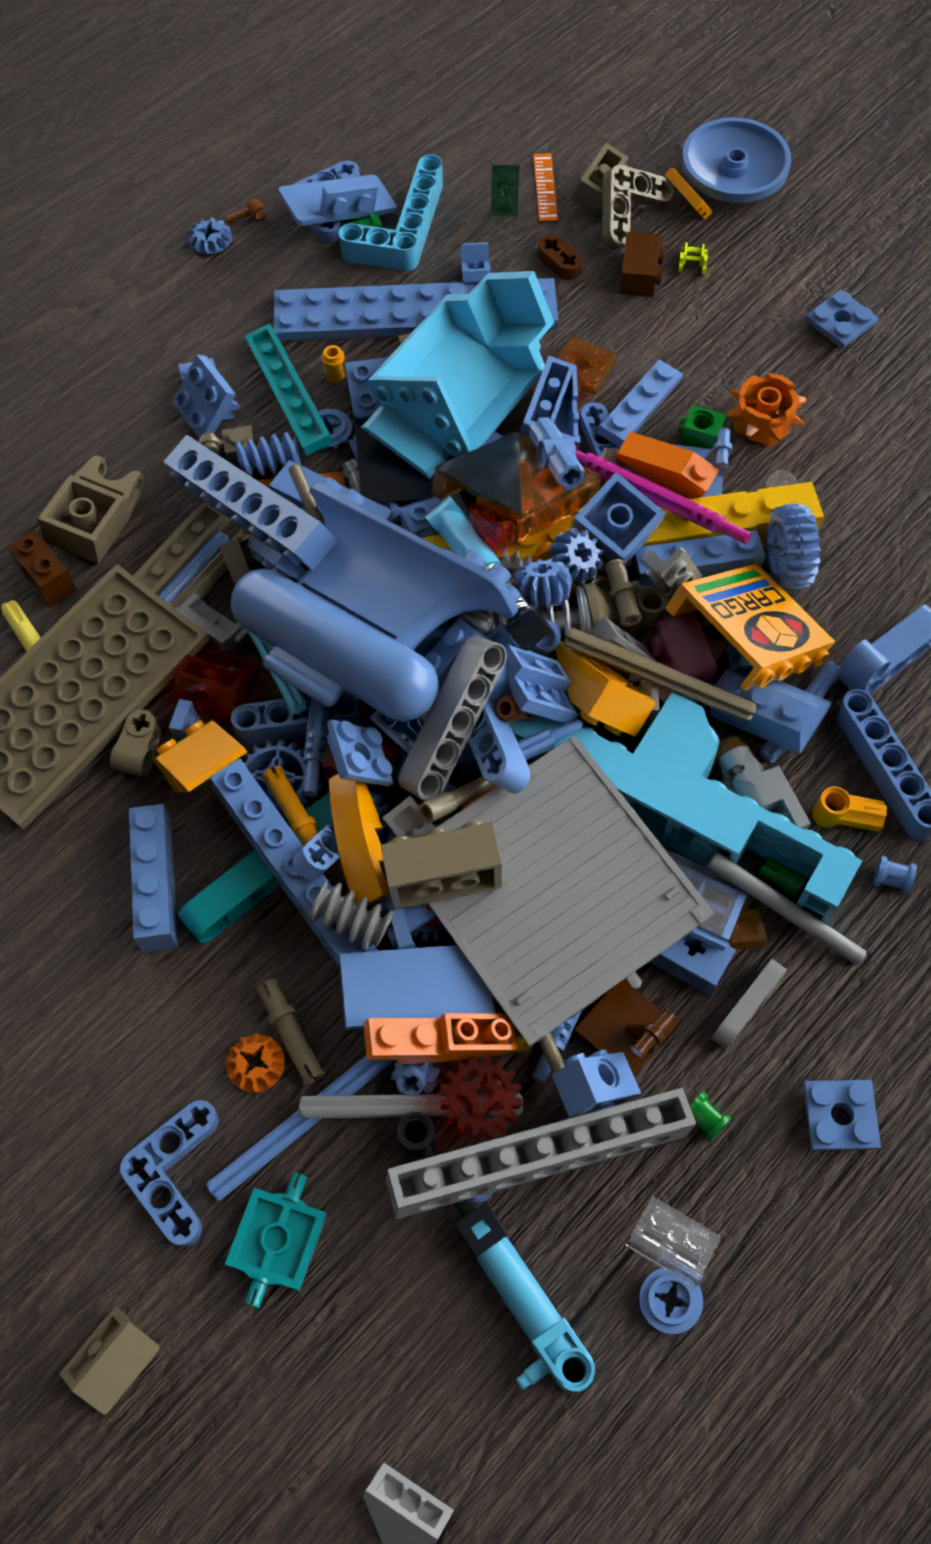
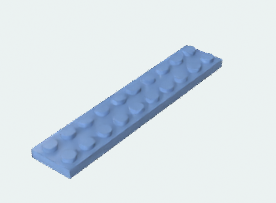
[274,278,558,341]

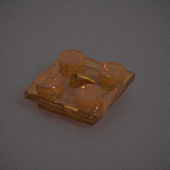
[557,337,618,395]

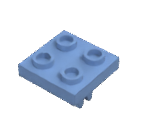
[172,355,240,438]

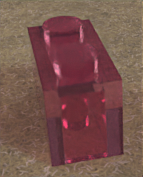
[650,613,718,693]

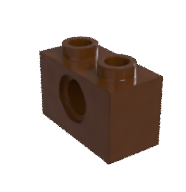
[7,530,77,608]

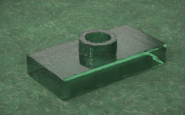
[491,165,520,216]

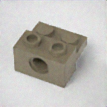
[571,143,642,223]

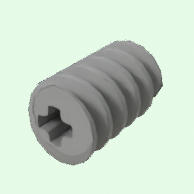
[309,880,394,950]

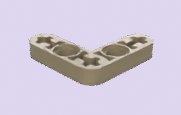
[602,165,674,250]

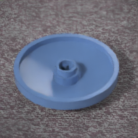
[681,118,791,203]

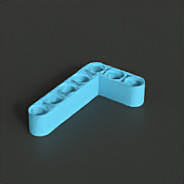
[338,155,443,271]

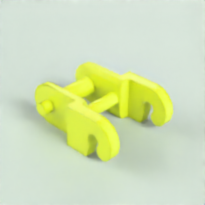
[678,242,708,275]

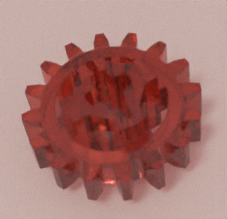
[439,1055,522,1140]

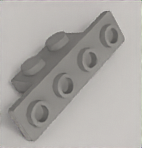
[642,547,703,595]

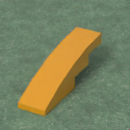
[329,774,390,907]

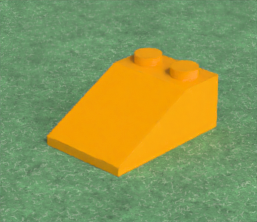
[555,641,657,737]
[153,720,247,792]

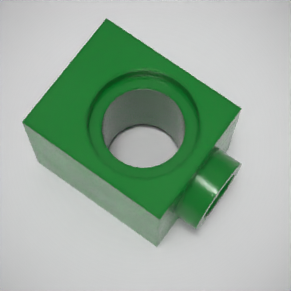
[677,405,727,449]

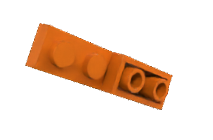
[363,1013,518,1064]

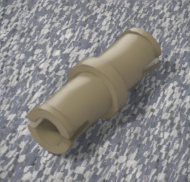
[605,559,641,626]

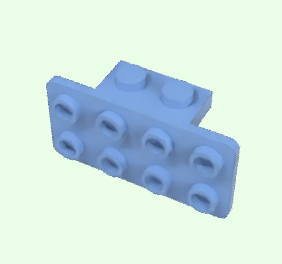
[278,175,397,226]

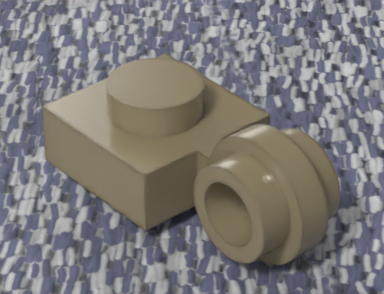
[198,425,254,461]

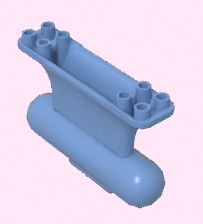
[230,477,521,722]

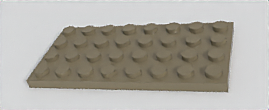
[0,564,210,830]

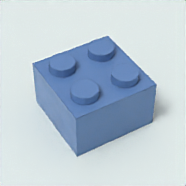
[571,472,666,564]

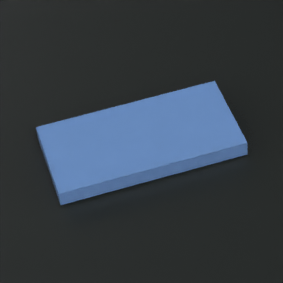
[339,945,495,1030]

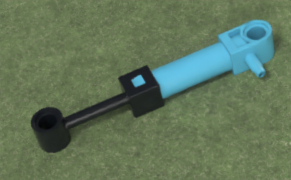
[397,1112,595,1393]

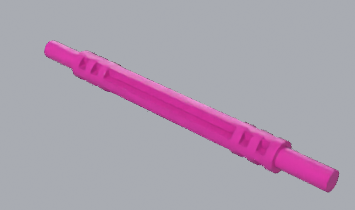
[576,450,752,544]

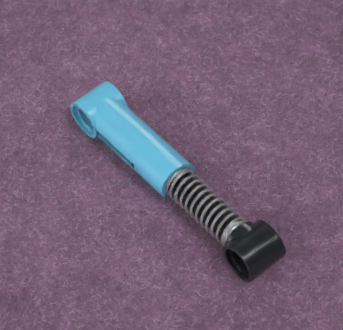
[425,495,553,651]

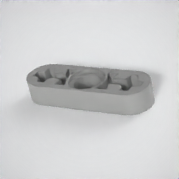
[711,959,787,1050]

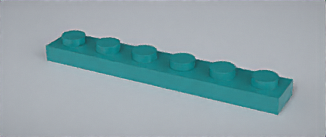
[245,323,334,456]

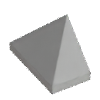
[363,1463,454,1544]

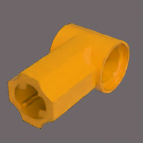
[811,786,887,832]

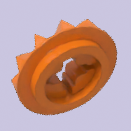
[225,1033,285,1093]

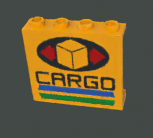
[665,564,835,691]

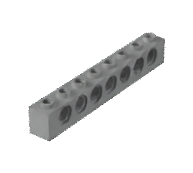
[386,1087,696,1220]

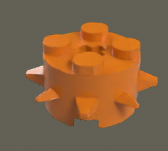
[726,373,807,447]

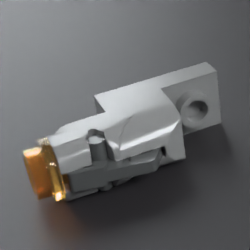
[716,737,811,830]

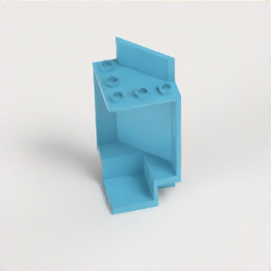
[361,271,554,479]

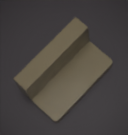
[59,1307,160,1415]

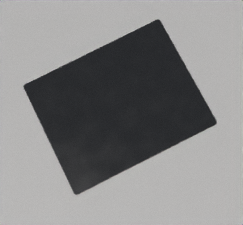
[355,418,457,503]

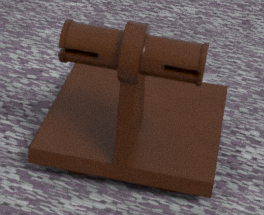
[574,980,677,1076]

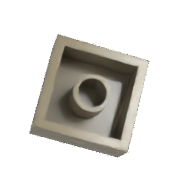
[219,535,261,583]

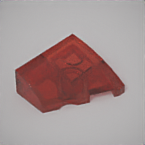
[468,503,523,550]

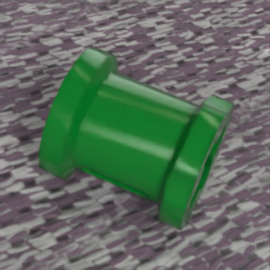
[689,1091,732,1143]

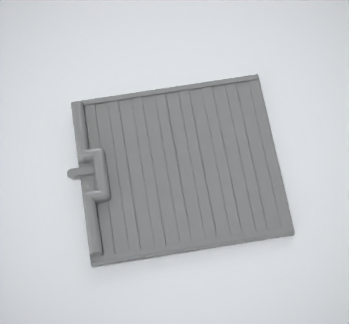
[424,735,715,1047]

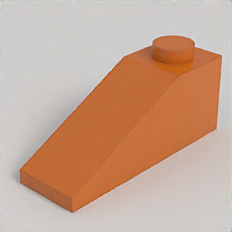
[615,431,719,499]

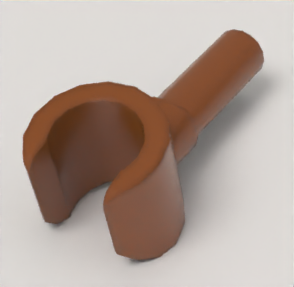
[226,199,267,223]

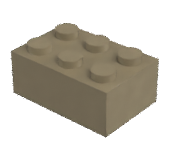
[380,821,502,910]

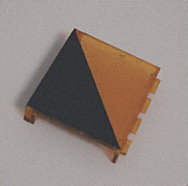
[432,431,601,543]

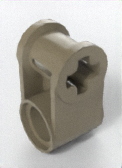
[110,709,162,778]

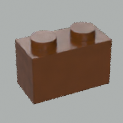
[620,232,665,297]

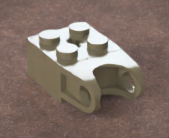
[38,455,144,564]

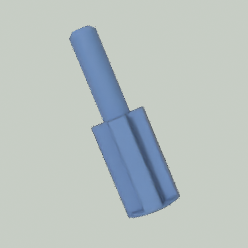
[518,719,583,760]

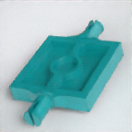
[225,1172,327,1309]

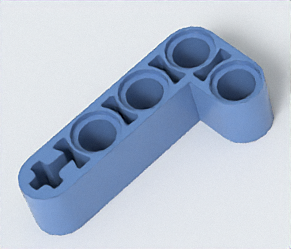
[837,604,931,694]
[468,666,530,794]

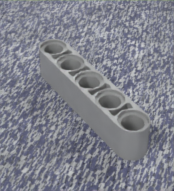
[399,636,507,801]

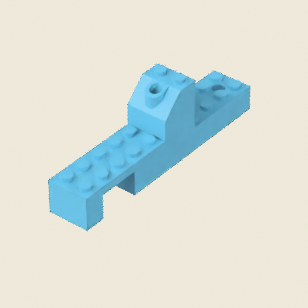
[509,691,862,924]

